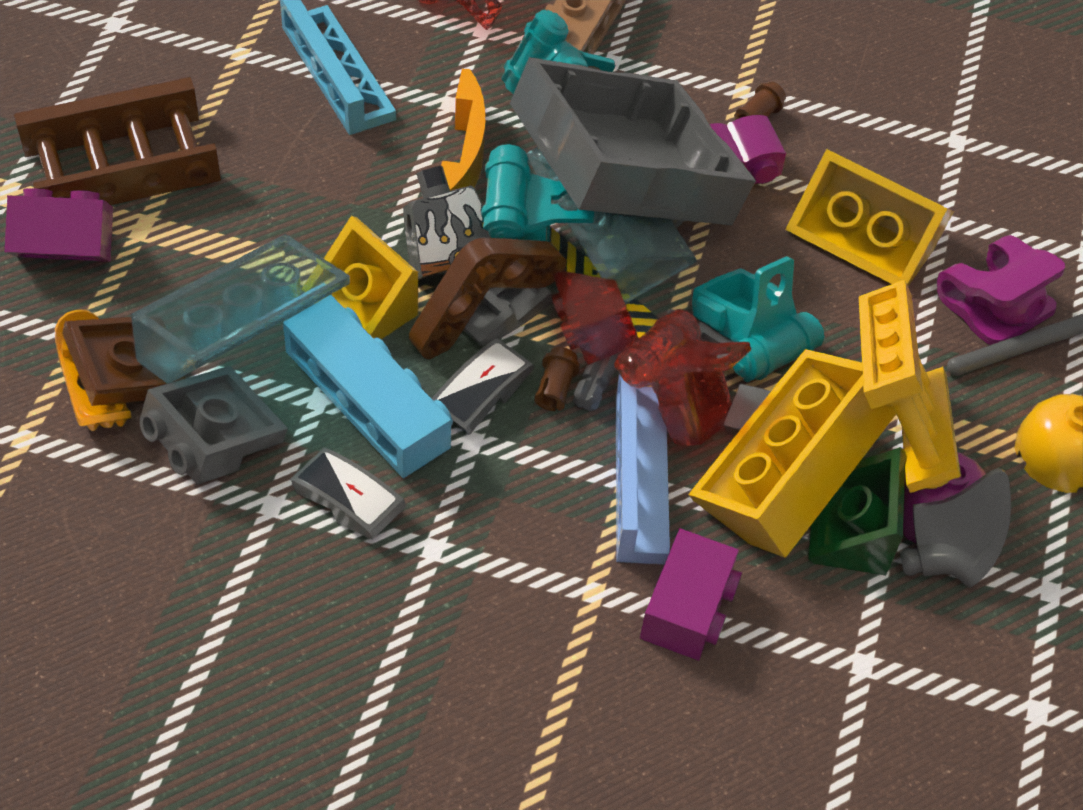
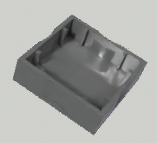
[510,57,756,225]

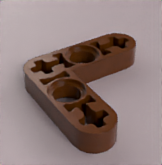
[409,238,566,360]

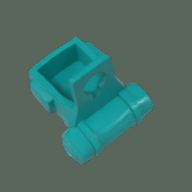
[501,10,616,94]
[481,144,595,242]
[692,256,825,382]

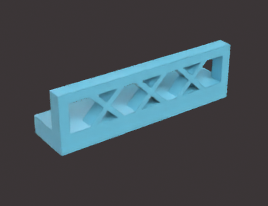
[280,0,396,135]

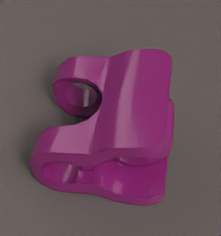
[937,235,1065,345]

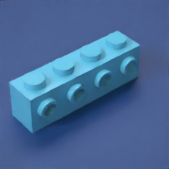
[283,295,453,479]

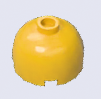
[1014,394,1083,493]

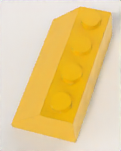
[688,349,896,558]

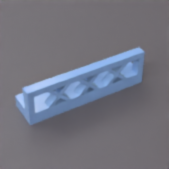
[616,362,670,564]

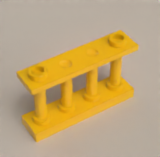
[859,279,961,493]

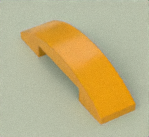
[441,68,485,191]

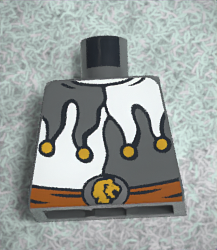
[403,166,490,280]

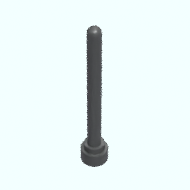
[947,314,1083,376]

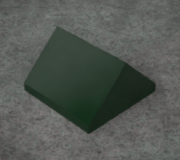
[808,447,906,576]

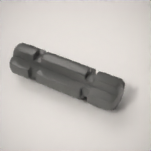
[573,328,627,411]

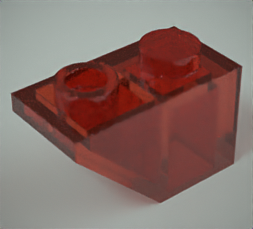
[551,271,641,365]

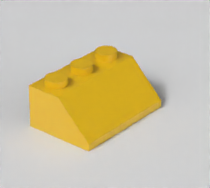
[785,149,954,286]

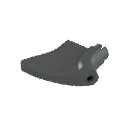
[900,468,1011,588]

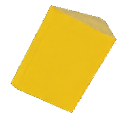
[302,216,418,339]

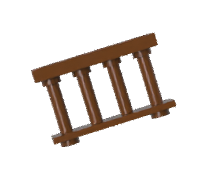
[14,77,221,205]

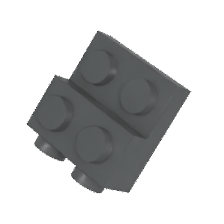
[140,366,288,485]

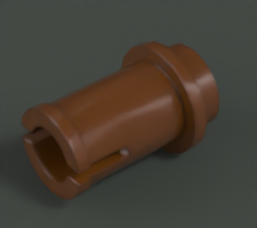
[734,82,786,120]
[534,347,580,411]

